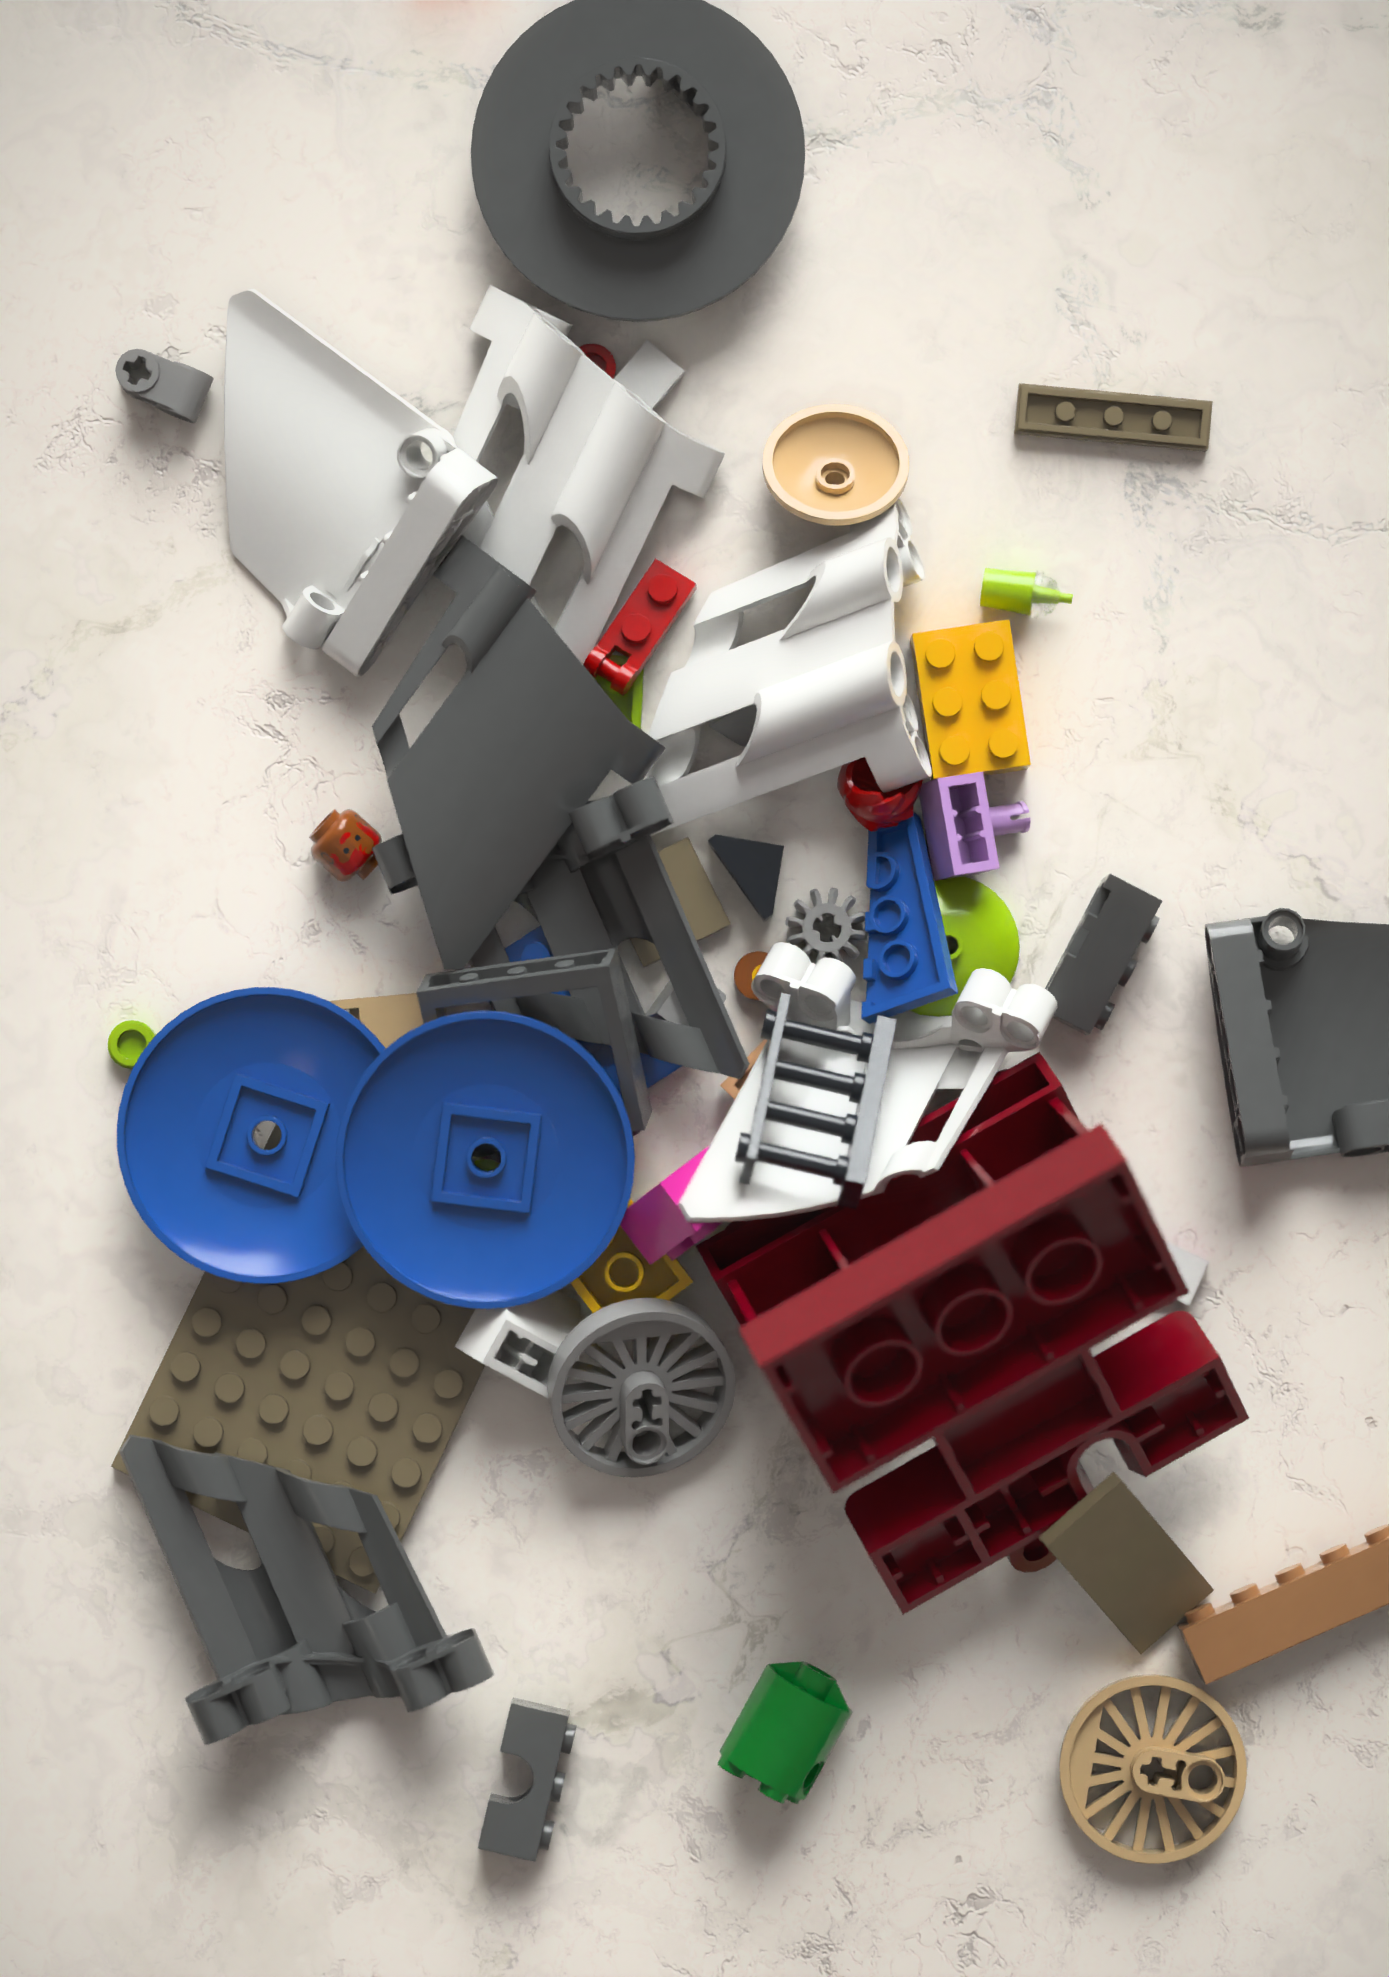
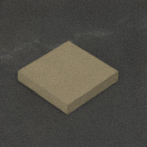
[630,837,731,967]

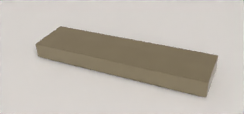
[1014,383,1213,452]

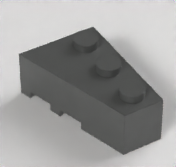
[1045,874,1162,1035]

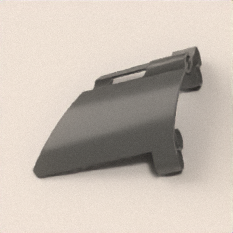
[372,535,666,970]

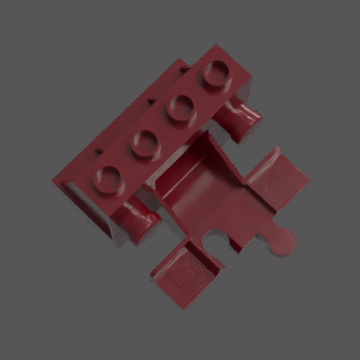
[696,1052,1249,1615]

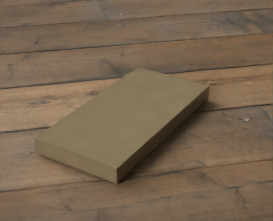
[1038,1472,1214,1654]

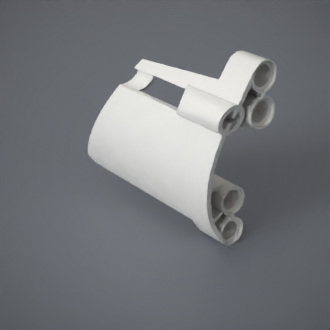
[678,942,1057,1222]

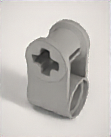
[115,349,214,424]

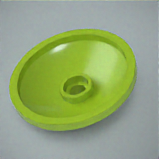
[910,876,1020,1016]

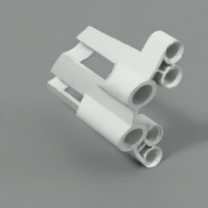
[453,285,725,665]
[645,497,932,836]

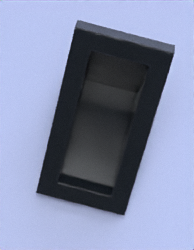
[708,835,784,922]

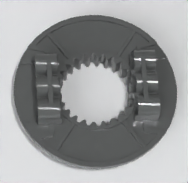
[471,0,805,322]

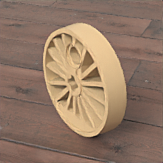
[1059,1674,1247,1864]

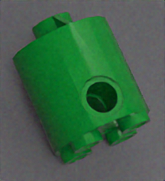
[717,1661,853,1804]

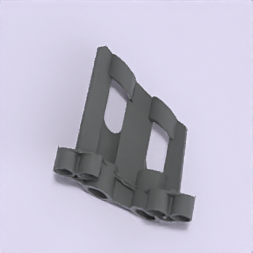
[372,777,750,1079]
[119,1435,494,1745]

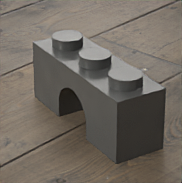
[478,1698,577,1862]

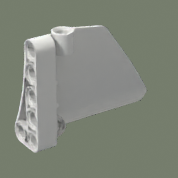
[224,289,498,677]

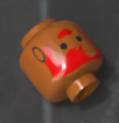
[309,809,382,882]

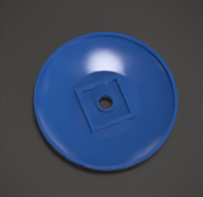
[117,987,386,1284]
[336,1010,635,1309]

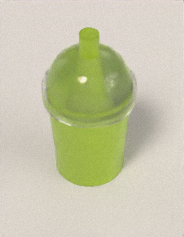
[980,568,1073,619]

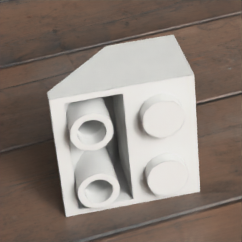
[455,1291,580,1398]

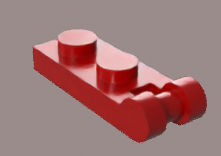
[583,558,696,696]

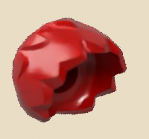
[837,757,923,832]

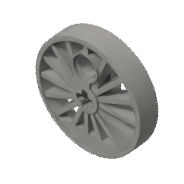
[547,1298,736,1477]

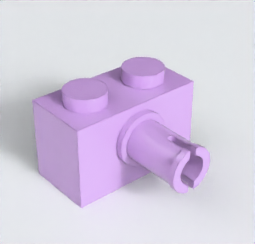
[919,772,1030,881]

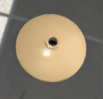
[762,404,909,526]

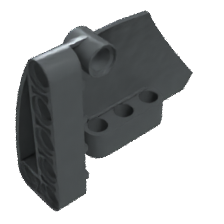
[1205,908,1389,1167]

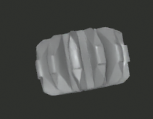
[785,888,868,964]

